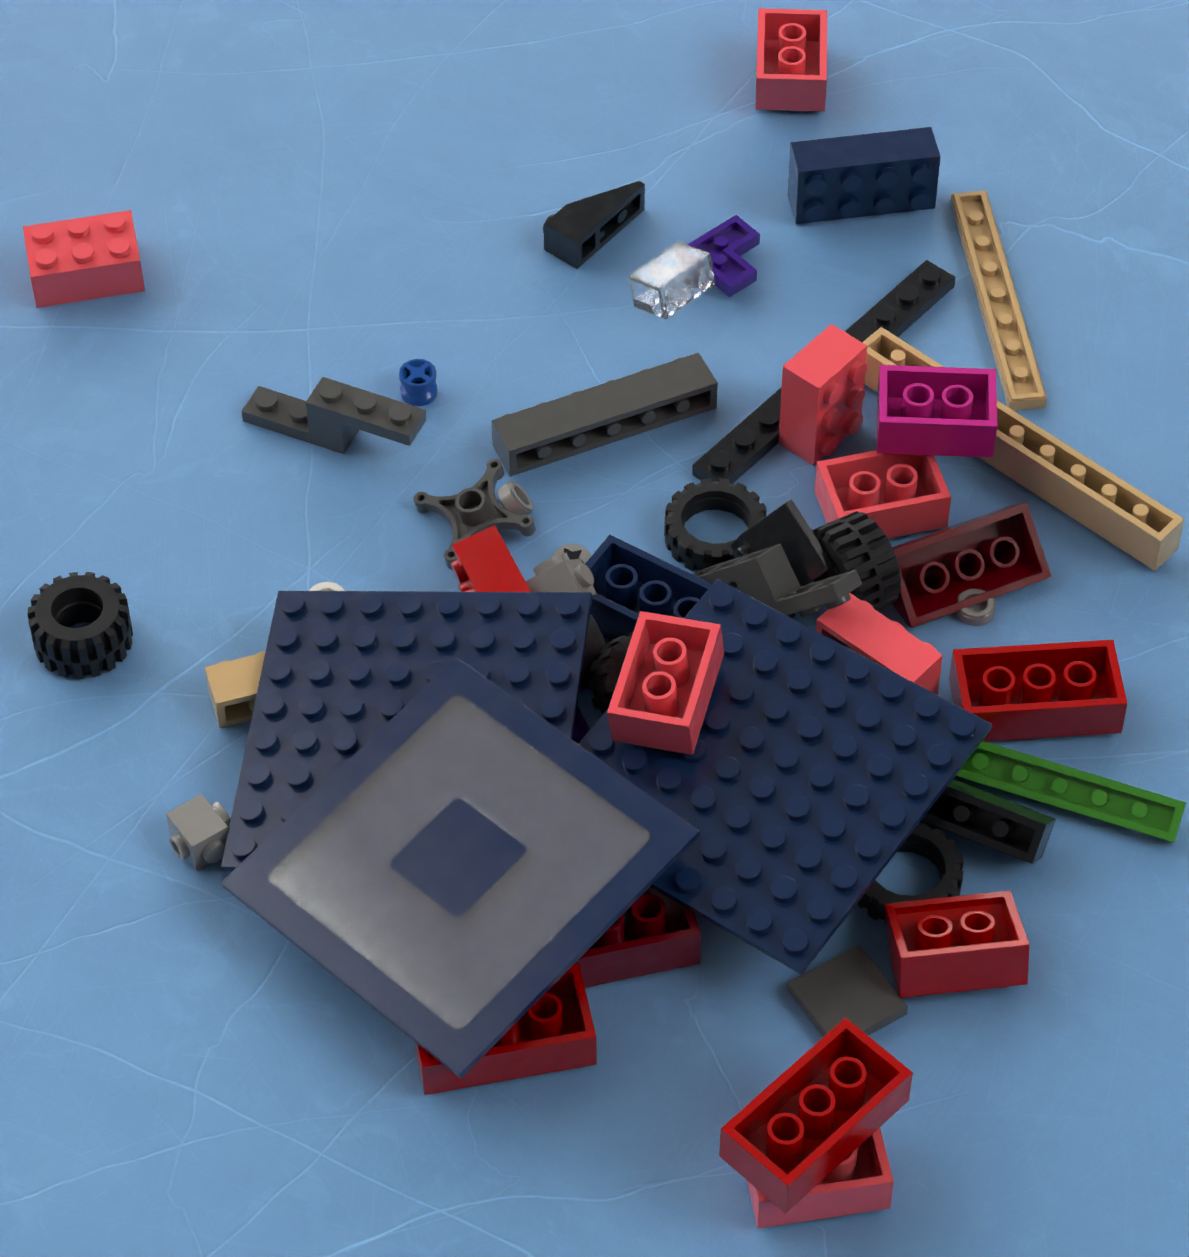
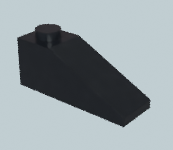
[543,181,645,269]

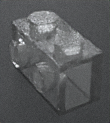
[629,241,715,319]

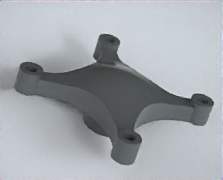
[413,459,536,570]

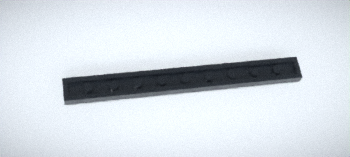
[692,260,955,484]

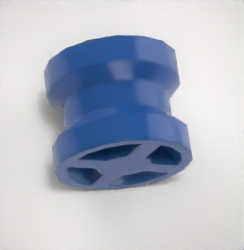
[399,359,438,406]

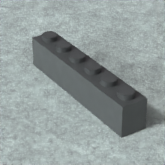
[491,353,718,477]

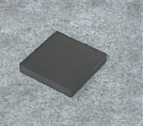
[787,945,908,1037]

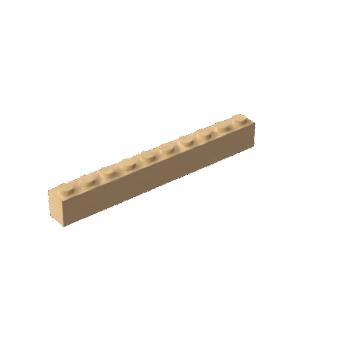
[862,327,1184,571]

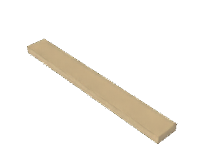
[950,190,1047,411]

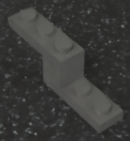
[242,377,426,454]
[693,543,863,618]

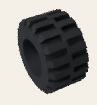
[812,511,901,610]
[27,572,133,679]

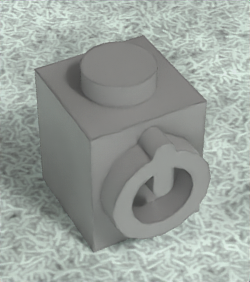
[526,553,597,596]
[166,794,231,871]

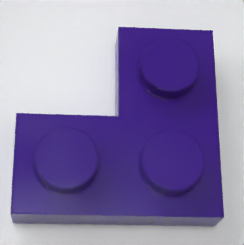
[682,215,760,297]

